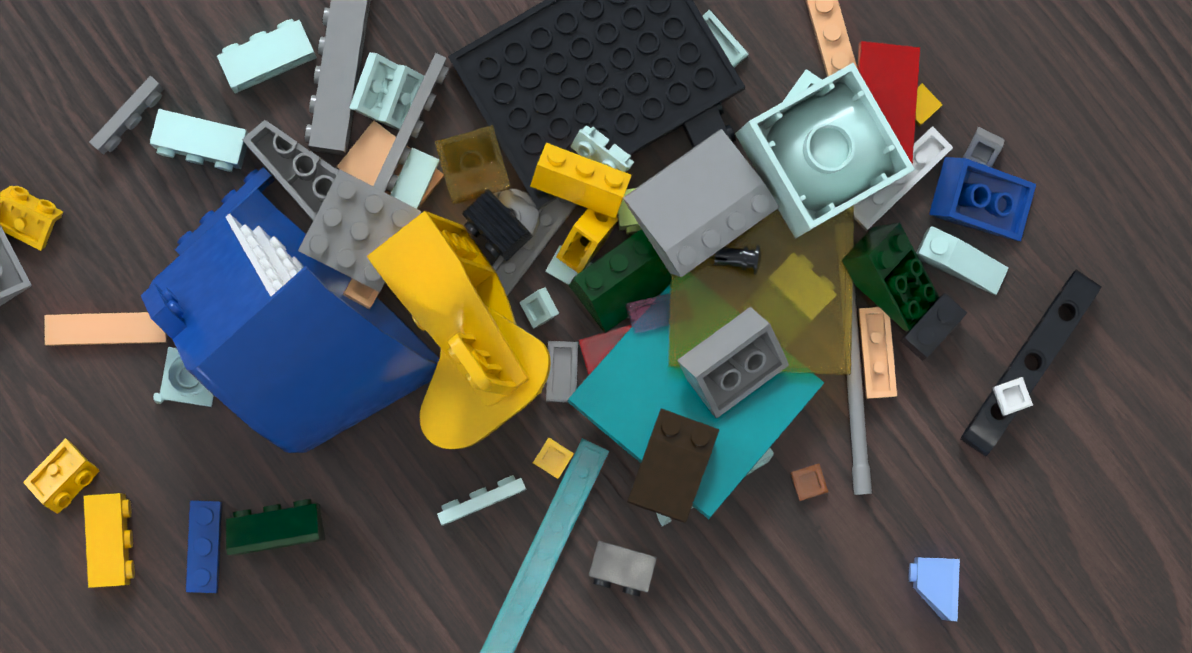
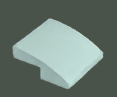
[349,52,425,130]

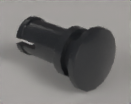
[714,244,761,275]

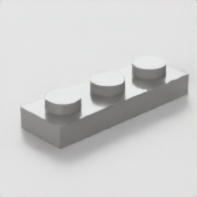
[89,76,164,155]

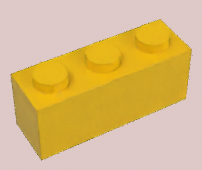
[530,143,632,218]
[84,493,135,588]

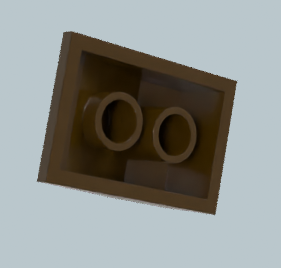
[627,408,720,523]

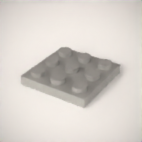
[298,169,421,292]

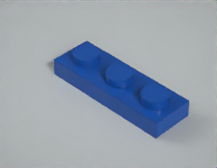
[186,501,222,593]

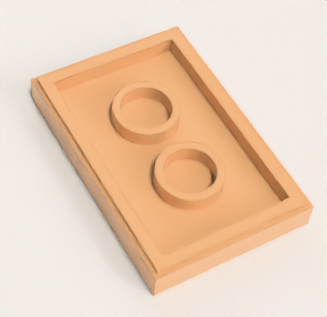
[337,120,445,209]

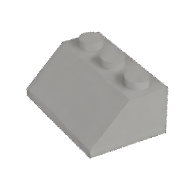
[677,307,789,418]

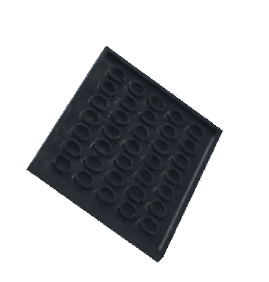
[448,0,745,210]

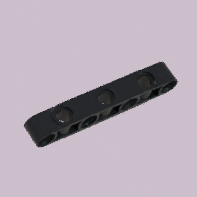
[960,269,1102,457]

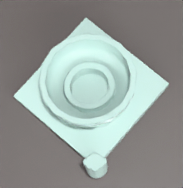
[153,347,214,407]

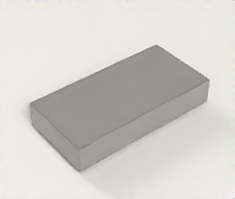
[546,341,578,402]

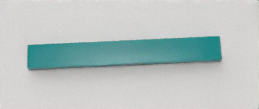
[480,438,609,653]

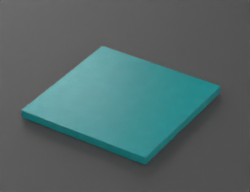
[567,272,824,519]

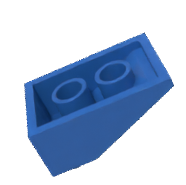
[929,157,1036,241]

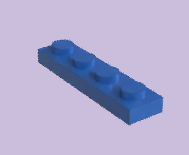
[175,167,275,255]

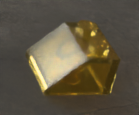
[435,125,510,205]

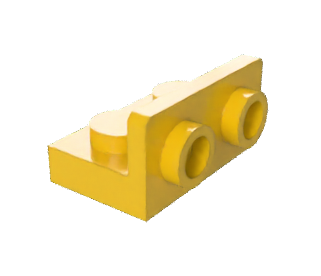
[0,186,63,251]
[23,438,99,514]

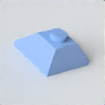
[909,557,960,621]

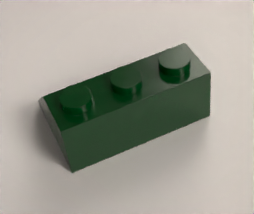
[569,229,675,333]
[226,499,325,556]

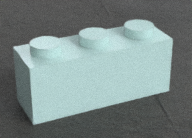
[217,19,317,94]
[150,109,249,172]

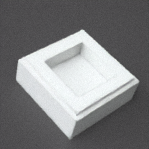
[992,377,1033,416]

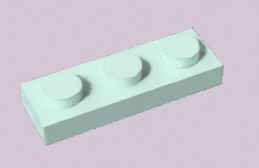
[437,475,526,526]

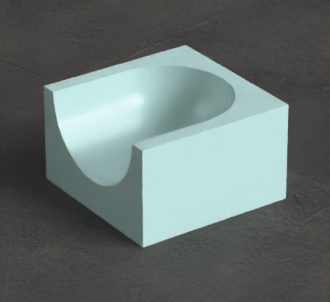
[735,62,915,239]

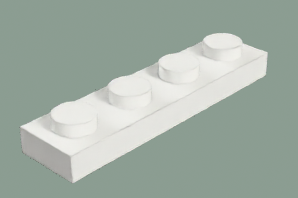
[846,126,953,231]

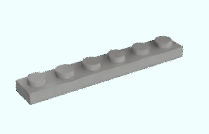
[373,53,449,192]

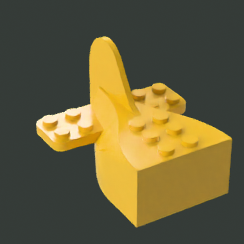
[367,211,551,449]

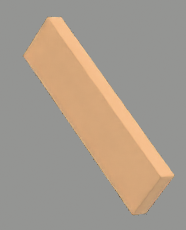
[45,312,167,346]

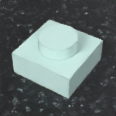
[519,287,559,329]

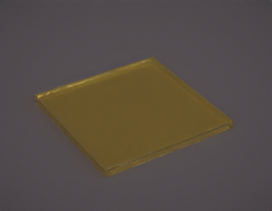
[668,205,854,375]

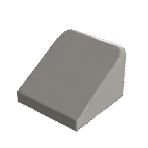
[963,127,1005,168]

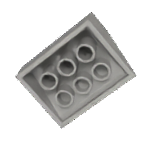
[622,129,779,277]

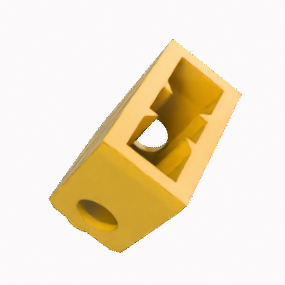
[556,209,619,273]

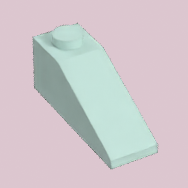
[916,226,1008,295]

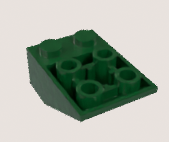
[842,222,939,331]

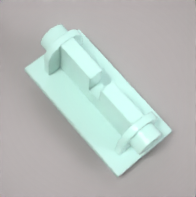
[571,125,634,172]

